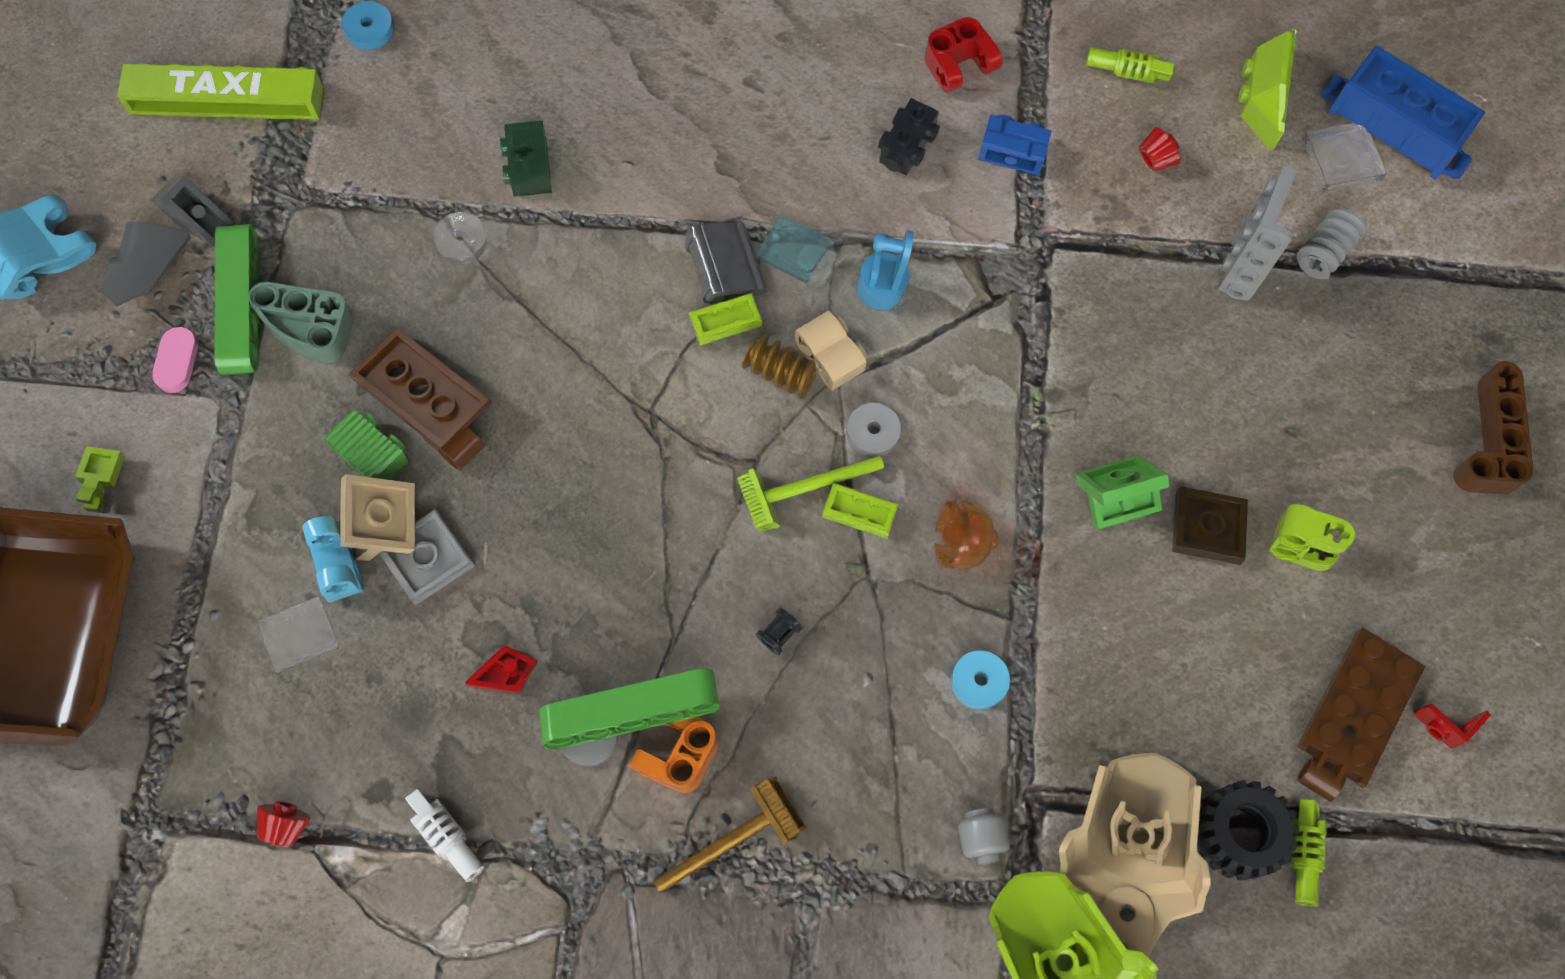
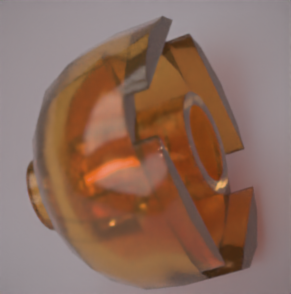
[934,499,998,570]

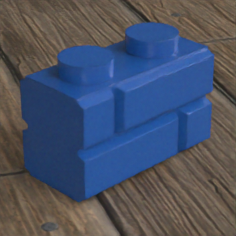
[978,115,1052,176]

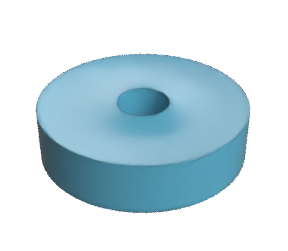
[951,650,1010,710]

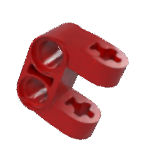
[924,17,1003,93]

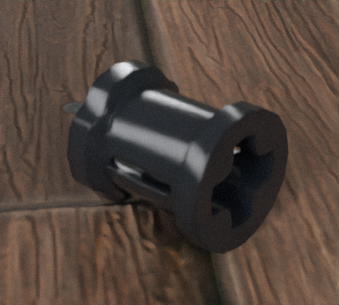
[756,608,803,656]

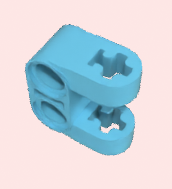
[302,516,364,603]

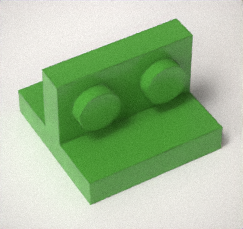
[1075,455,1170,529]

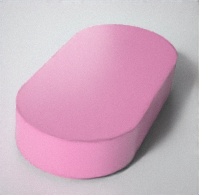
[152,327,198,393]

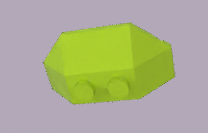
[1238,28,1297,149]

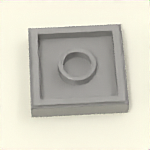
[379,509,475,606]

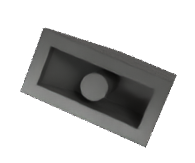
[151,176,235,247]

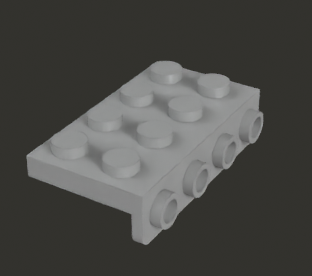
[1218,165,1297,301]

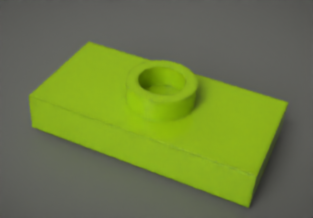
[689,293,763,346]
[822,483,899,539]

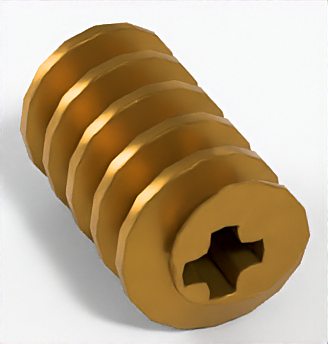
[742,333,816,400]

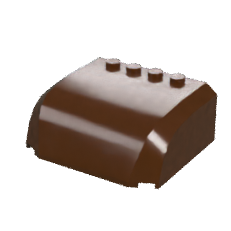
[0,507,135,745]

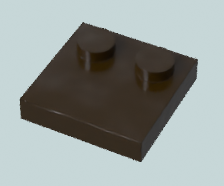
[1172,486,1248,565]

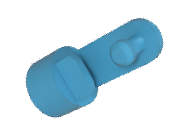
[856,230,914,310]

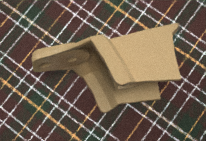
[1059,753,1210,958]

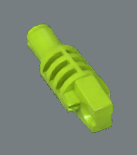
[1085,47,1174,83]
[1290,799,1327,907]

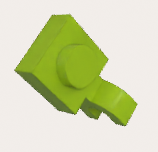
[75,446,125,512]

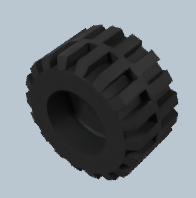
[1197,780,1299,880]

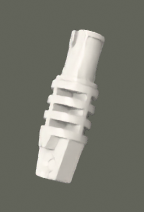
[406,789,484,882]

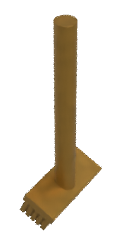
[653,776,808,894]

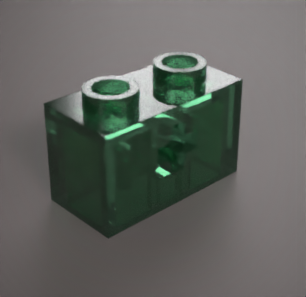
[500,120,552,197]

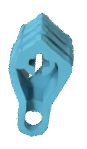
[0,195,97,300]

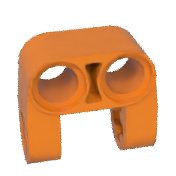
[628,717,719,793]

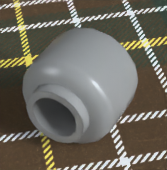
[958,808,1010,865]

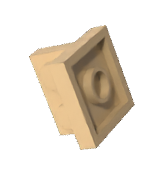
[340,474,415,561]

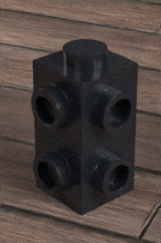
[878,98,940,176]

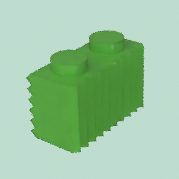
[324,409,408,480]

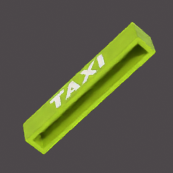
[117,63,324,120]

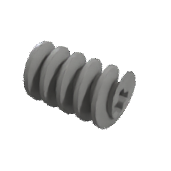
[1297,209,1367,280]

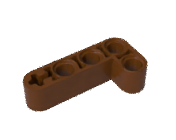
[1453,361,1534,494]

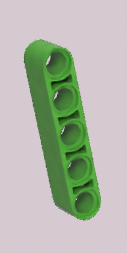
[214,224,258,376]
[538,668,720,749]

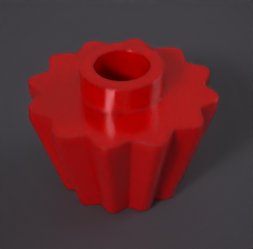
[1139,127,1181,171]
[257,801,310,847]

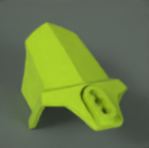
[988,871,1159,979]

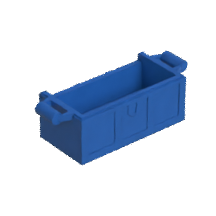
[1320,45,1486,180]

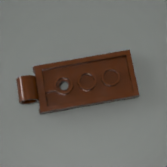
[1297,627,1425,802]

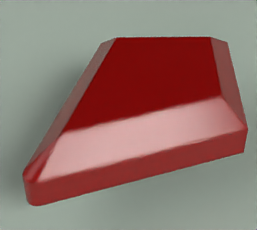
[465,645,537,694]

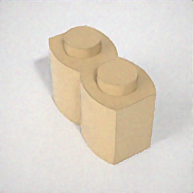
[794,310,867,391]

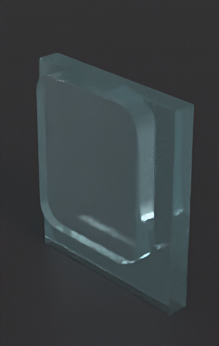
[756,215,831,283]

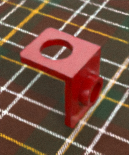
[1414,704,1491,749]

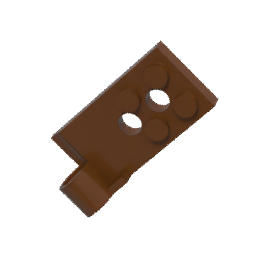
[349,328,492,471]

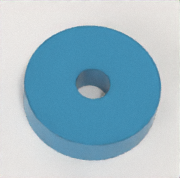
[342,1,394,50]

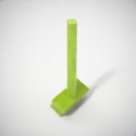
[737,456,884,533]

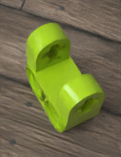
[1269,504,1355,571]

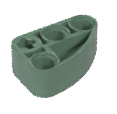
[249,282,353,363]

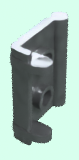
[685,222,767,303]

